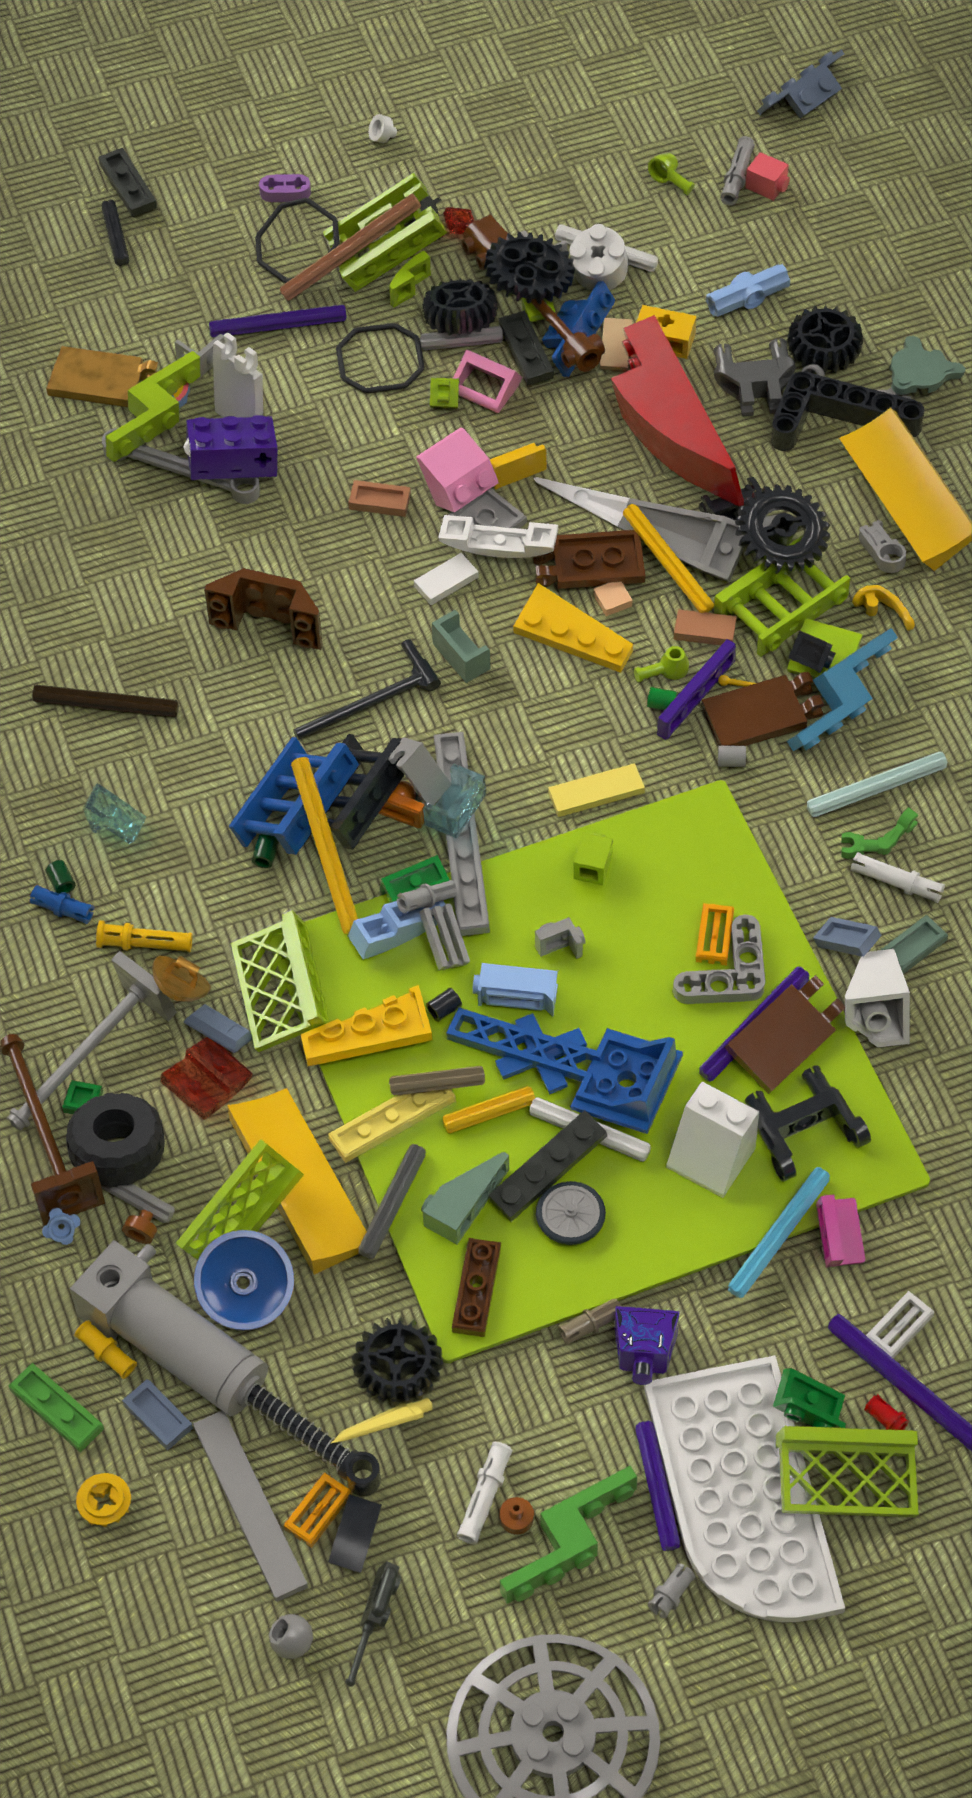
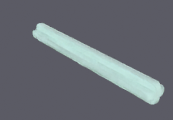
[807,752,947,817]

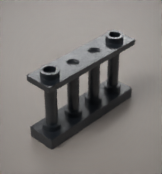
[304,734,404,850]

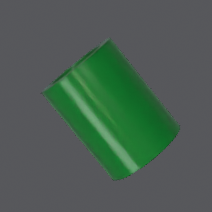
[647,687,678,710]

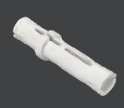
[851,852,945,903]
[456,1442,513,1544]

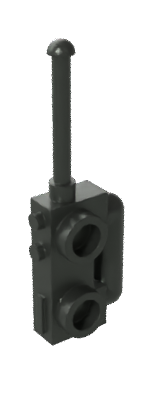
[346,1561,401,1687]

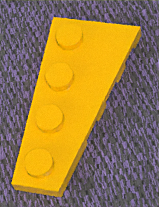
[513,583,633,673]
[300,985,433,1066]

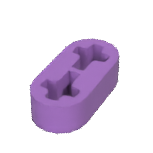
[259,174,311,202]

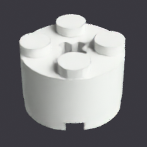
[569,224,628,291]

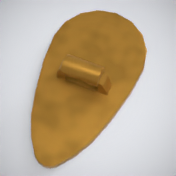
[152,956,211,1002]

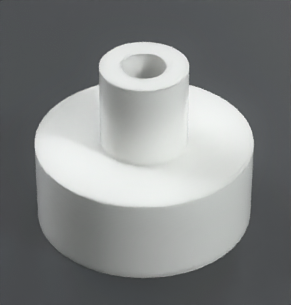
[369,114,397,143]

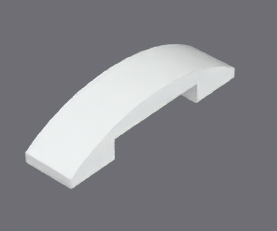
[438,515,559,558]

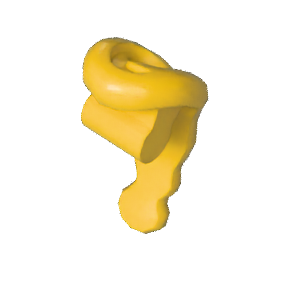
[852,585,915,631]

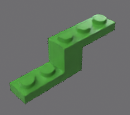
[500,1466,637,1604]

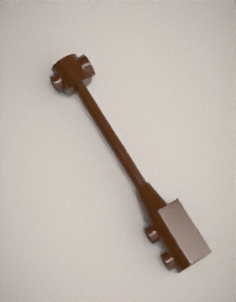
[461,214,605,372]

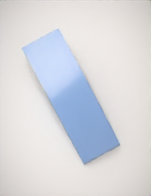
[348,900,445,959]

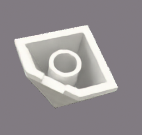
[845,949,910,1048]

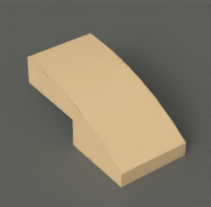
[600,318,632,371]

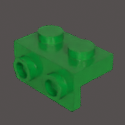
[773,1368,846,1428]

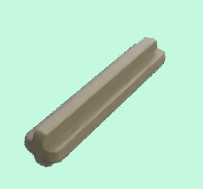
[389,1066,485,1095]

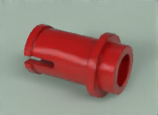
[864,1394,909,1430]

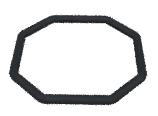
[255,198,340,283]
[336,323,425,393]

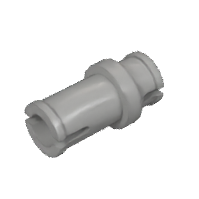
[648,1563,696,1618]

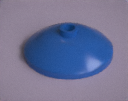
[194,1230,294,1330]

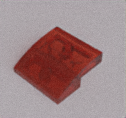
[160,1037,253,1120]

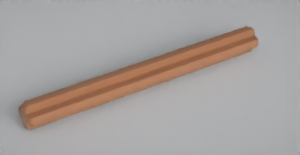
[280,194,421,301]

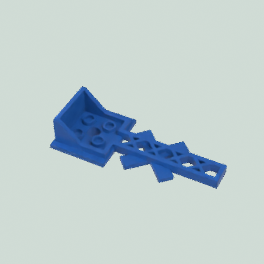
[446,1008,683,1134]

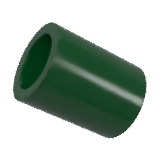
[252,834,279,869]
[45,860,76,894]

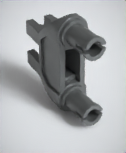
[713,338,796,417]

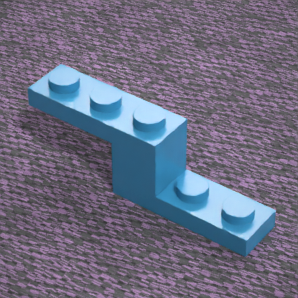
[787,628,898,751]

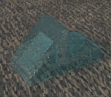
[83,783,146,844]

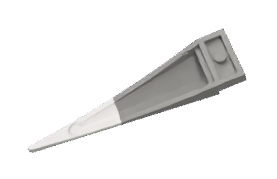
[534,477,745,582]

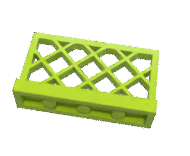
[231,910,329,1052]
[176,1139,304,1260]
[775,1426,919,1517]

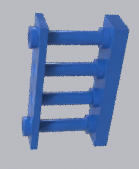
[229,737,359,855]

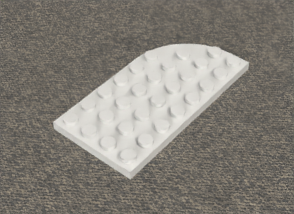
[644,1356,845,1622]

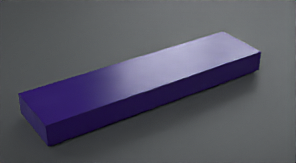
[657,639,736,740]

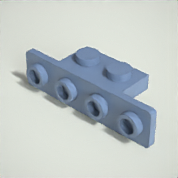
[757,50,845,119]

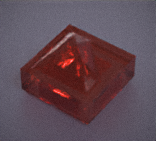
[443,207,475,234]

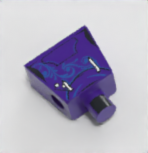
[615,1306,679,1385]

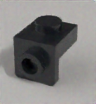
[788,630,836,673]

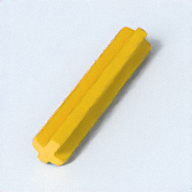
[443,1086,535,1133]

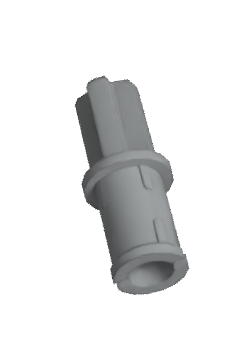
[397,880,457,913]

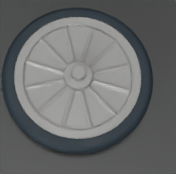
[536,1181,606,1245]

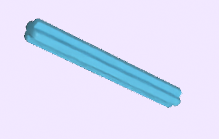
[728,1167,830,1298]

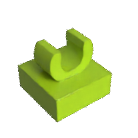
[430,378,460,408]

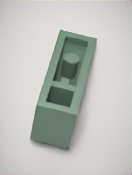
[421,1152,509,1244]

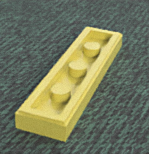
[328,1089,456,1163]

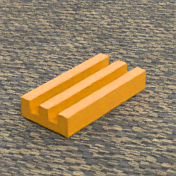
[696,903,734,966]
[283,1472,352,1548]

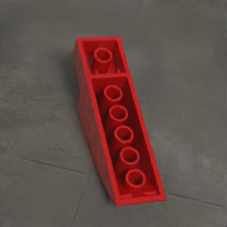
[611,315,744,507]

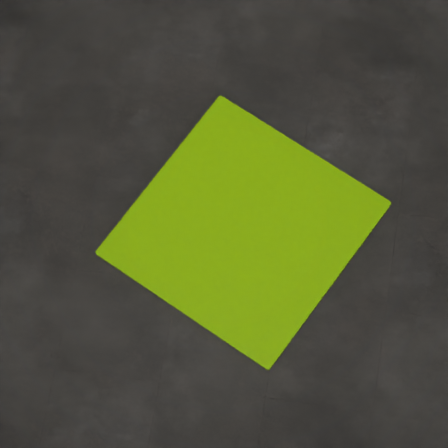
[268,780,930,1363]

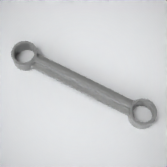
[102,428,260,504]

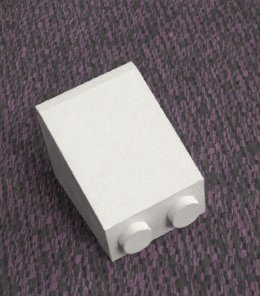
[666,1082,759,1198]

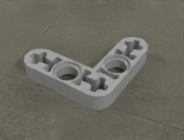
[673,915,765,1004]

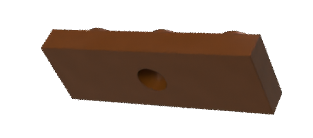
[452,1238,501,1337]

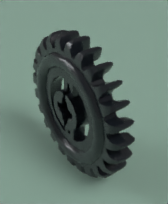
[735,484,831,575]

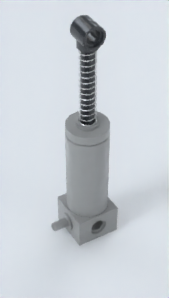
[70,1240,381,1497]

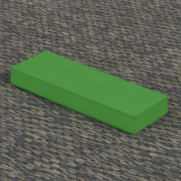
[8,1363,104,1453]

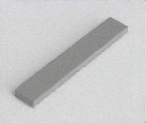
[193,1411,308,1602]

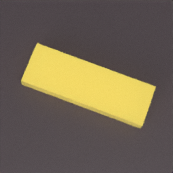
[548,763,645,817]

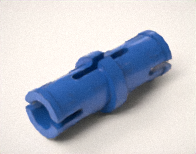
[30,885,94,924]

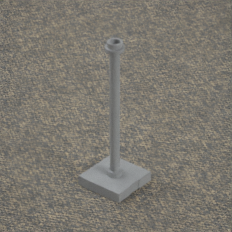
[7,951,177,1131]

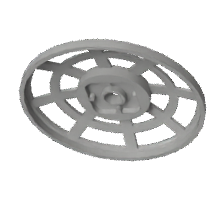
[446,1634,660,1798]

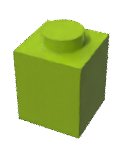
[574,832,613,885]

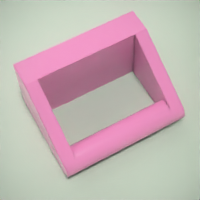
[453,349,523,413]

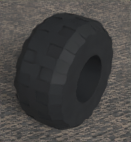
[66,1093,165,1187]

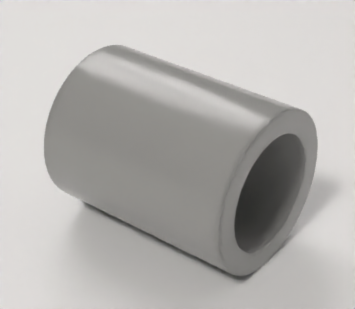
[718,746,746,767]

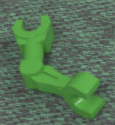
[841,807,918,859]

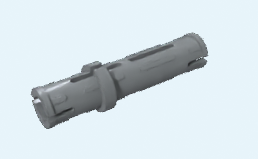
[720,136,755,205]

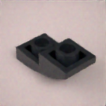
[328,1494,382,1573]

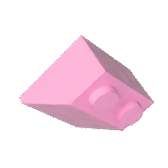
[416,427,499,513]

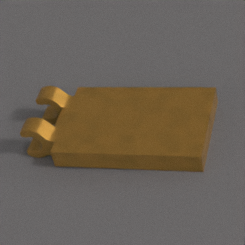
[46,346,158,407]

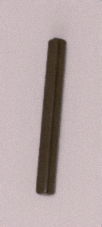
[32,684,179,717]

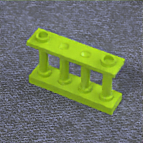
[714,535,850,657]

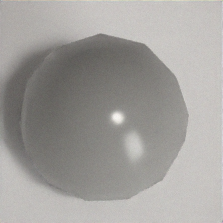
[269,1614,314,1659]

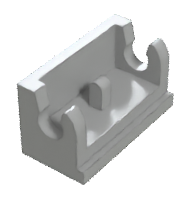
[389,737,451,808]

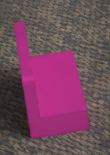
[816,1195,865,1268]

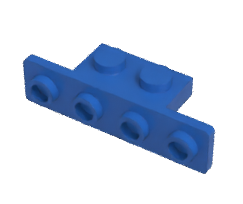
[542,281,615,377]

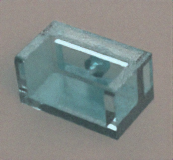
[423,764,486,838]

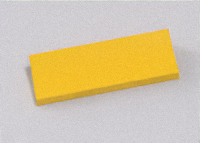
[839,408,972,571]
[227,1088,367,1275]

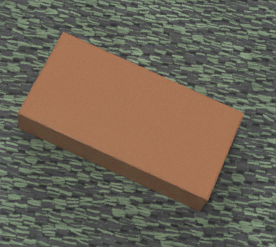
[348,480,411,517]
[674,609,737,645]

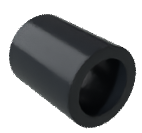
[426,988,462,1022]

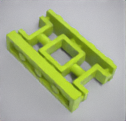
[323,173,447,292]

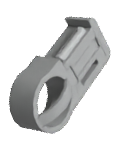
[859,520,906,573]

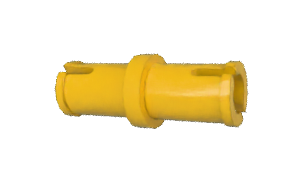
[74,1320,137,1379]

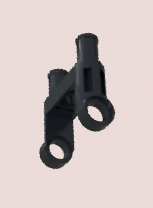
[744,1065,871,1181]

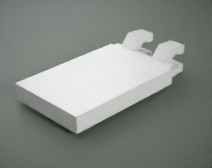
[213,333,263,418]

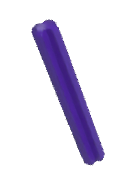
[636,1421,680,1551]

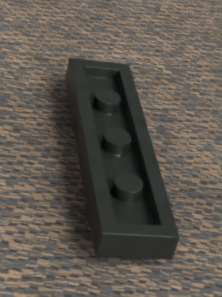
[488,1110,607,1222]

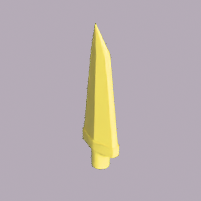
[332,1398,432,1443]

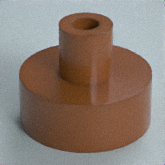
[122,1210,157,1244]
[499,1497,534,1535]

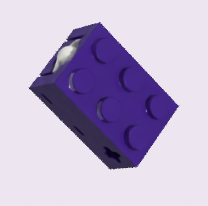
[184,415,278,480]

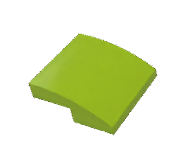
[787,618,863,679]

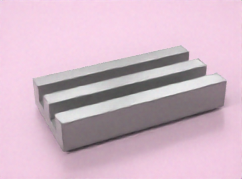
[419,904,470,970]

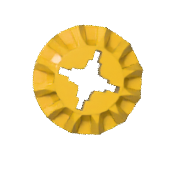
[76,1473,132,1528]

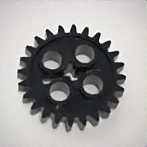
[484,232,575,304]

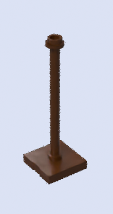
[0,1034,106,1226]

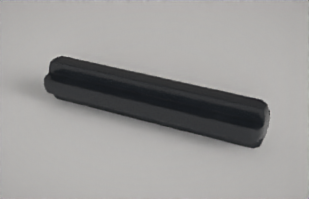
[101,199,129,266]

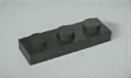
[98,147,157,217]
[499,311,554,386]

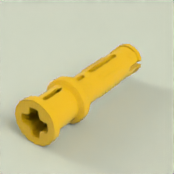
[96,920,193,952]

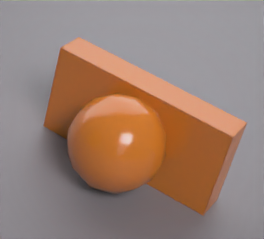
[379,780,425,829]

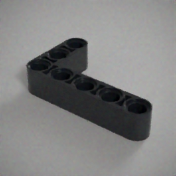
[771,371,925,451]

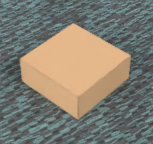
[593,582,633,616]

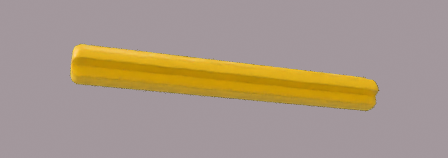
[623,504,714,613]

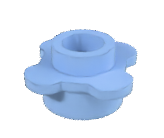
[42,1208,80,1245]

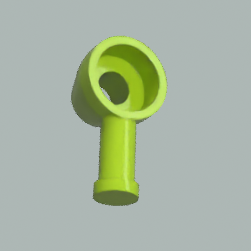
[648,153,695,195]
[634,646,689,683]

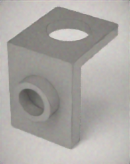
[174,334,225,376]

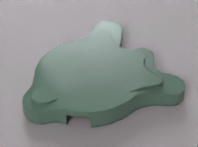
[889,336,965,395]

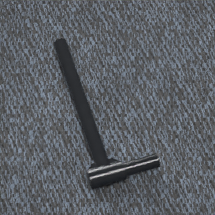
[293,639,441,740]

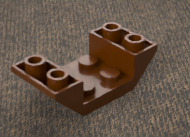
[204,568,323,650]

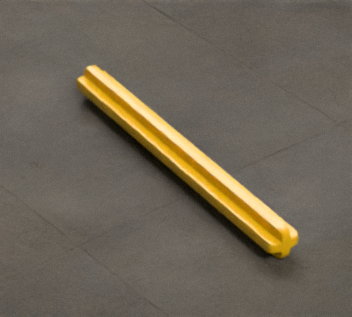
[291,757,358,934]

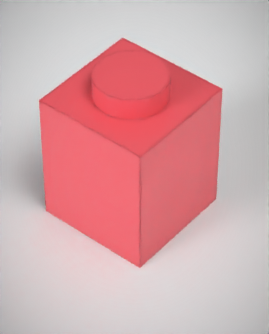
[745,152,790,201]

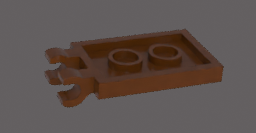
[533,530,646,589]
[701,672,824,746]
[724,975,845,1094]

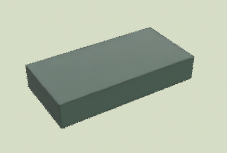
[881,915,948,974]

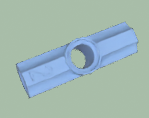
[706,264,790,317]

